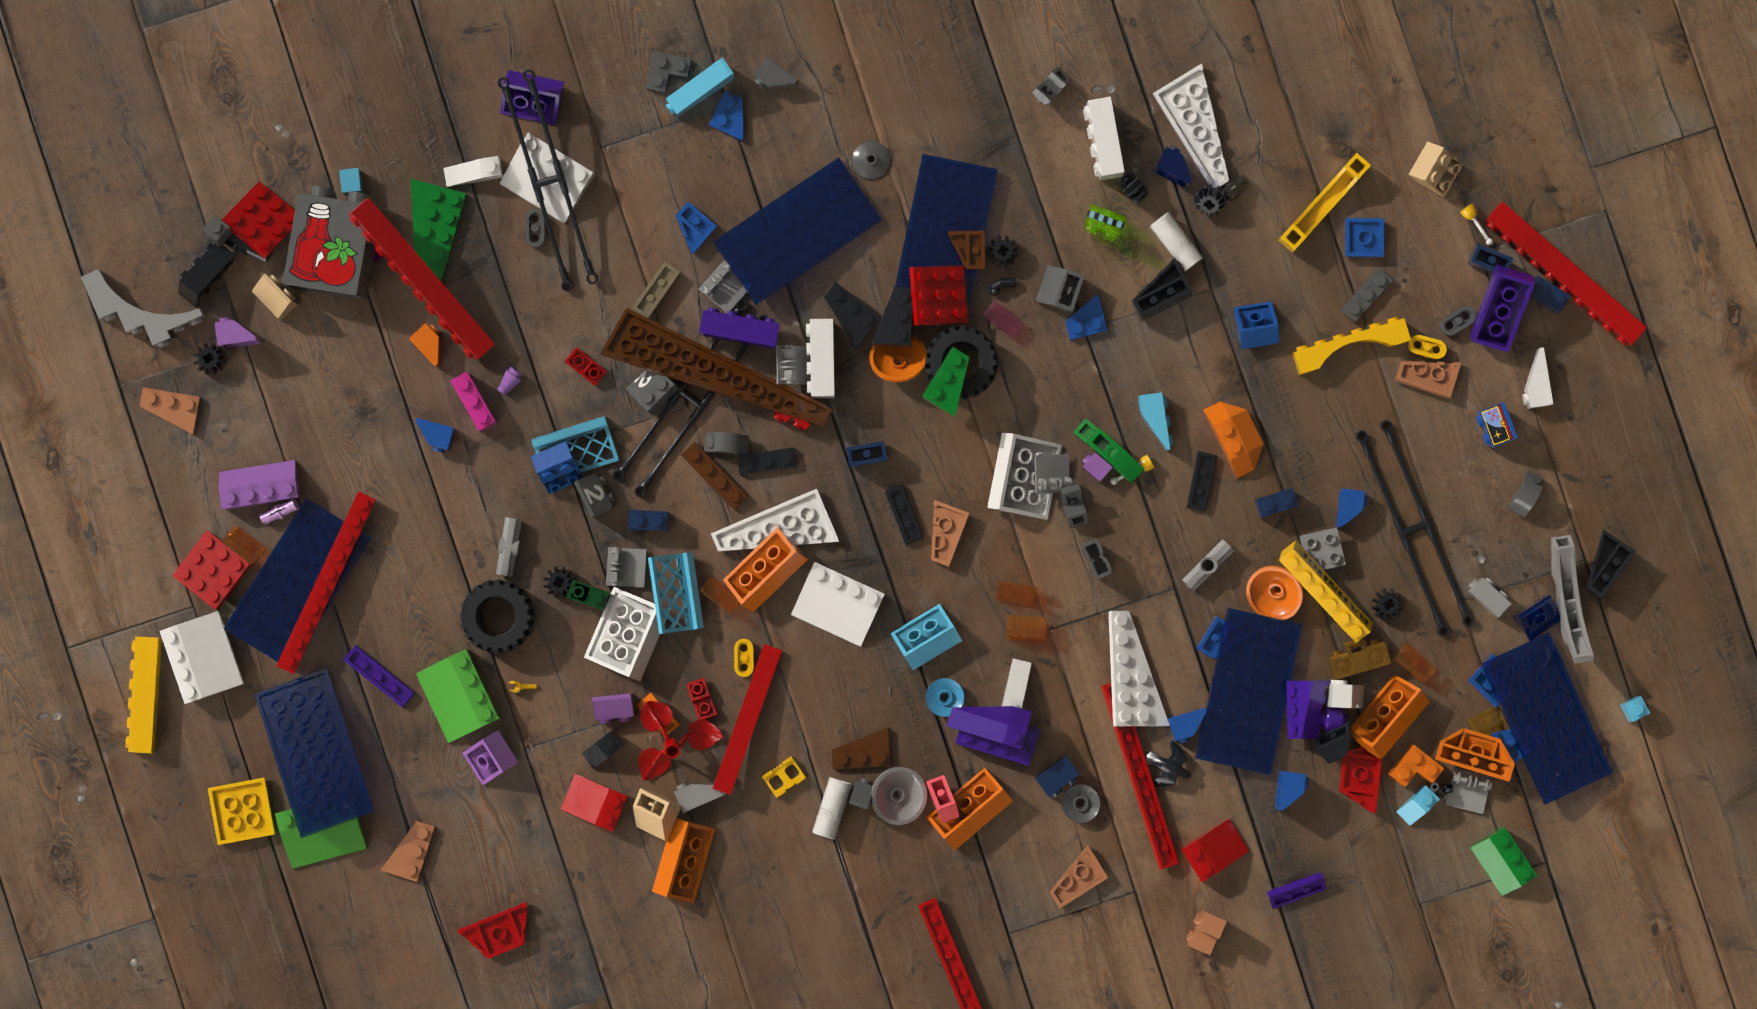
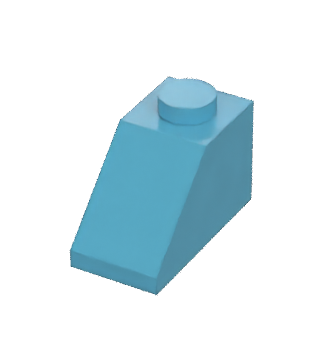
[1396,785,1440,826]

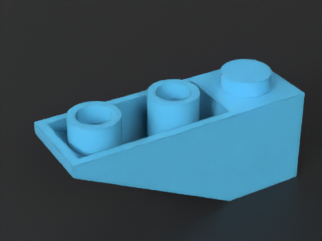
[1138,392,1173,451]

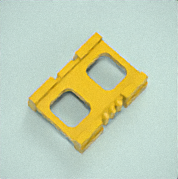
[762,756,806,798]

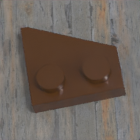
[948,231,985,270]

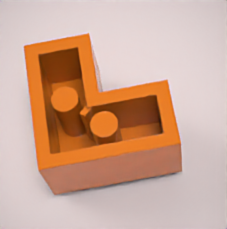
[1387,744,1444,787]

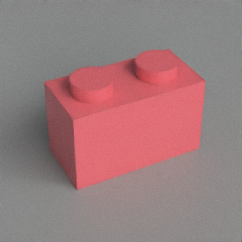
[926,775,960,823]

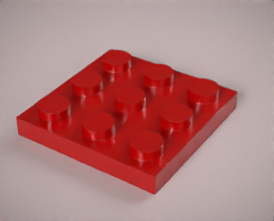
[222,181,295,259]
[909,266,968,325]
[172,530,252,611]

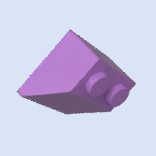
[215,317,262,349]
[592,693,635,724]
[463,730,519,785]

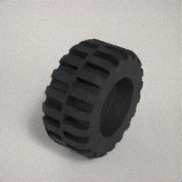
[925,325,998,400]
[460,580,535,653]

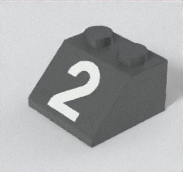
[626,369,679,415]
[574,473,615,518]

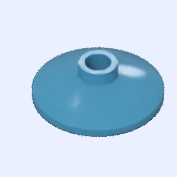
[926,678,964,717]

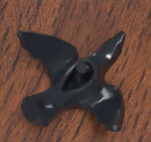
[1146,741,1191,787]

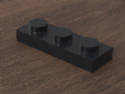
[737,447,797,475]

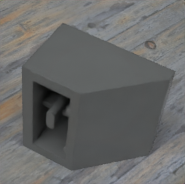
[1035,265,1085,314]

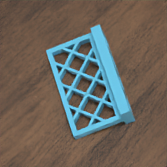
[531,416,619,472]
[648,552,704,634]

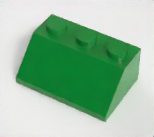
[1470,826,1537,896]

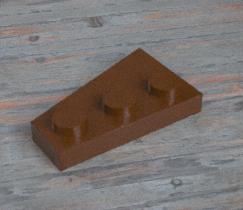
[832,728,890,769]

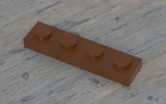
[681,442,747,510]

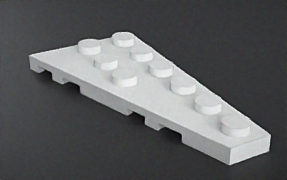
[1153,64,1229,188]
[711,489,839,551]
[1109,611,1170,727]

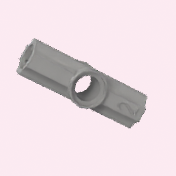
[496,517,522,577]
[1182,539,1234,592]

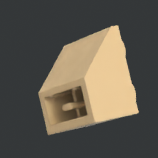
[1408,142,1463,197]
[252,273,297,320]
[633,788,682,841]

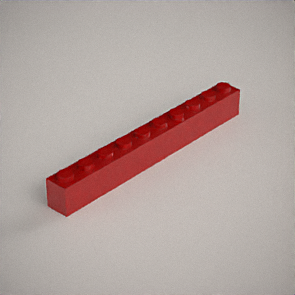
[348,198,495,360]
[1484,201,1647,346]

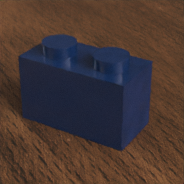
[1467,244,1513,274]
[1530,276,1570,314]
[846,441,887,468]
[1254,488,1298,518]
[628,510,669,531]
[1034,755,1079,798]

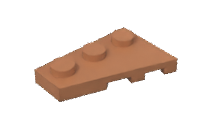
[1395,361,1462,399]
[140,387,201,435]
[931,500,970,567]
[381,821,435,882]
[1049,845,1108,909]

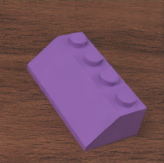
[219,460,301,510]

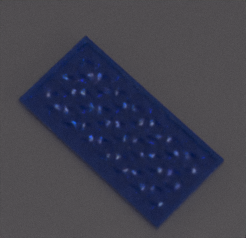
[895,154,997,311]
[713,157,882,305]
[223,498,372,662]
[1195,608,1302,775]
[1481,632,1613,805]
[254,668,375,838]

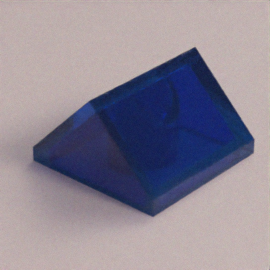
[1513,595,1561,641]

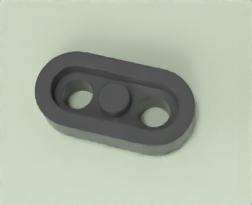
[525,209,545,248]
[1439,306,1476,336]

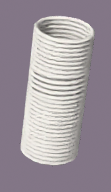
[1150,212,1203,272]
[812,777,852,839]

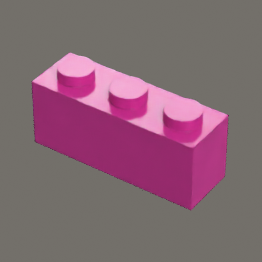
[451,372,497,432]

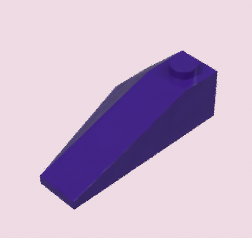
[947,706,1032,749]

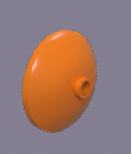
[869,336,927,382]
[1246,566,1303,621]

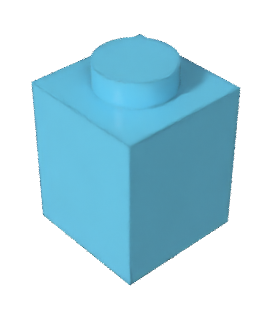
[339,168,363,197]
[1620,696,1650,722]

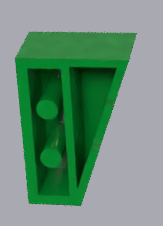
[922,347,969,418]

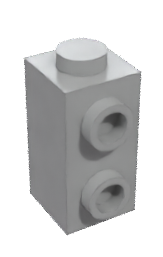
[1467,578,1511,618]

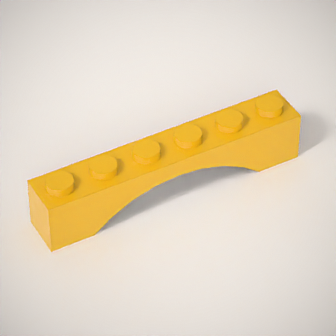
[1278,153,1371,253]
[1292,316,1411,375]

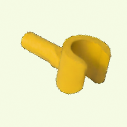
[508,680,536,693]

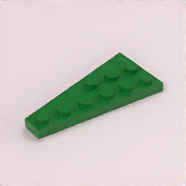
[411,179,467,282]

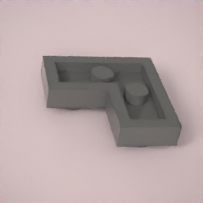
[646,51,691,93]

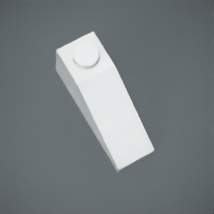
[444,156,503,187]
[1522,347,1553,409]
[1002,659,1031,709]

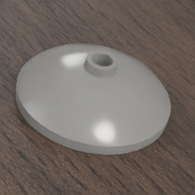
[871,767,927,825]

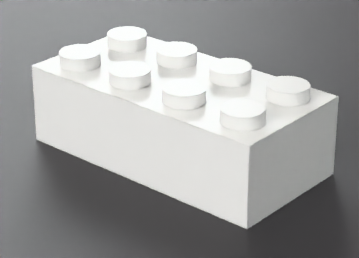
[1083,97,1124,181]
[806,319,835,399]

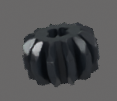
[1117,172,1148,204]
[1194,183,1227,217]
[987,235,1019,268]
[194,343,226,375]
[543,566,576,598]
[1371,588,1404,621]

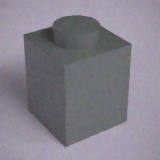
[202,215,233,247]

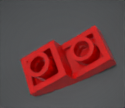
[564,347,607,386]
[772,410,811,431]
[686,678,718,720]

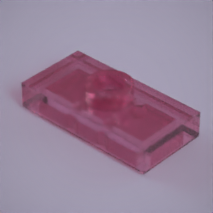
[983,300,1024,339]

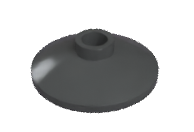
[852,141,890,179]
[1062,784,1100,823]

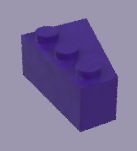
[1287,680,1330,739]

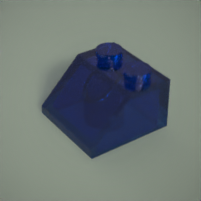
[1153,146,1192,189]

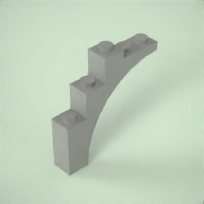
[81,269,206,348]
[1551,535,1594,663]

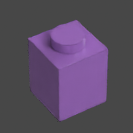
[1082,453,1112,482]

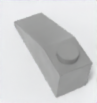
[674,782,736,813]

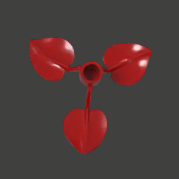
[638,701,723,781]

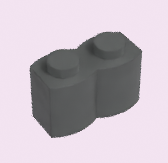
[1081,539,1111,580]

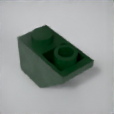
[566,580,610,611]

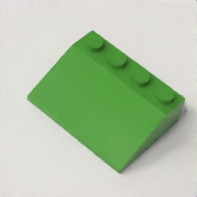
[416,649,501,743]
[275,793,367,869]

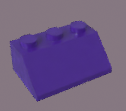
[500,70,564,125]

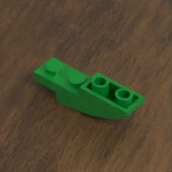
[1073,419,1144,484]

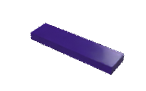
[343,645,415,708]

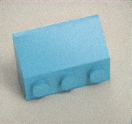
[890,604,962,670]

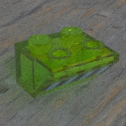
[1082,204,1127,242]

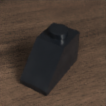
[1316,722,1351,764]
[582,731,624,769]

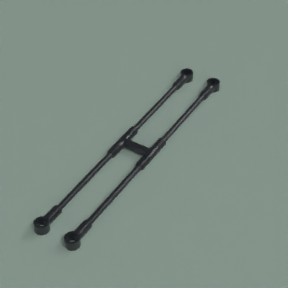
[497,69,599,292]
[613,299,768,497]
[1355,420,1474,637]

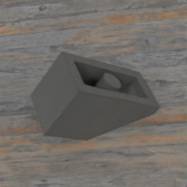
[753,57,798,89]
[849,778,873,809]

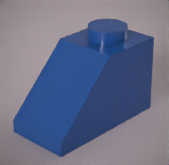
[416,418,455,453]
[1336,488,1368,528]
[1167,708,1207,743]

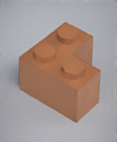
[1186,910,1227,955]

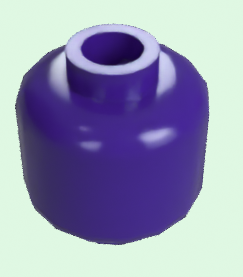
[1321,707,1348,732]

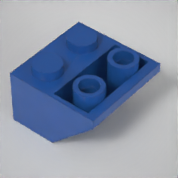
[531,441,583,494]

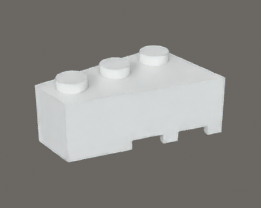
[1325,680,1364,708]

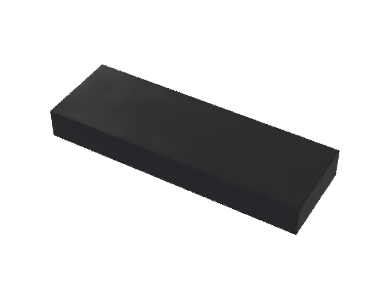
[1186,451,1217,511]
[885,485,923,545]

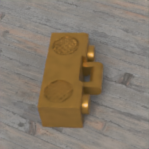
[1327,638,1391,680]

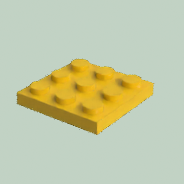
[208,777,276,845]

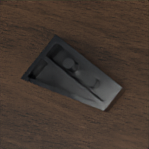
[178,243,235,308]
[1132,258,1192,322]
[824,282,881,349]
[872,287,914,348]
[1585,529,1636,601]

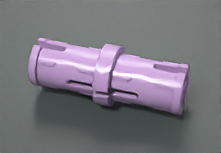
[260,499,299,525]

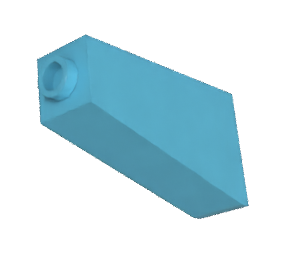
[666,57,735,117]

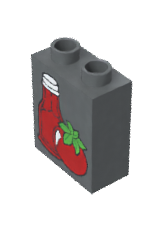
[282,186,382,300]

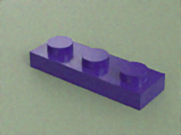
[1267,872,1327,909]

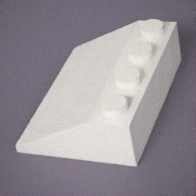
[500,133,595,224]
[987,433,1062,520]
[791,562,885,647]
[584,587,667,681]
[160,611,244,704]

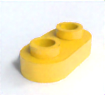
[1408,335,1447,360]
[734,639,754,677]

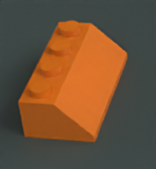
[723,527,808,612]
[1351,674,1430,760]
[927,768,1013,851]
[652,818,715,903]

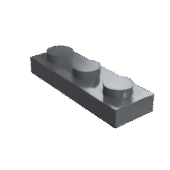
[1340,267,1393,323]

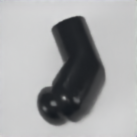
[989,278,1016,295]
[1430,782,1454,798]

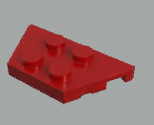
[1339,746,1382,814]
[457,901,528,959]

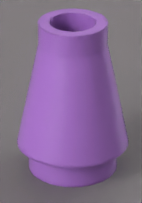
[497,366,523,396]

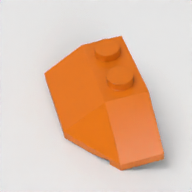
[1203,401,1264,478]
[1435,728,1515,782]

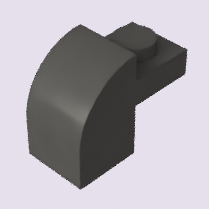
[1032,67,1072,106]
[704,432,749,455]
[1508,470,1545,518]
[1060,484,1089,528]

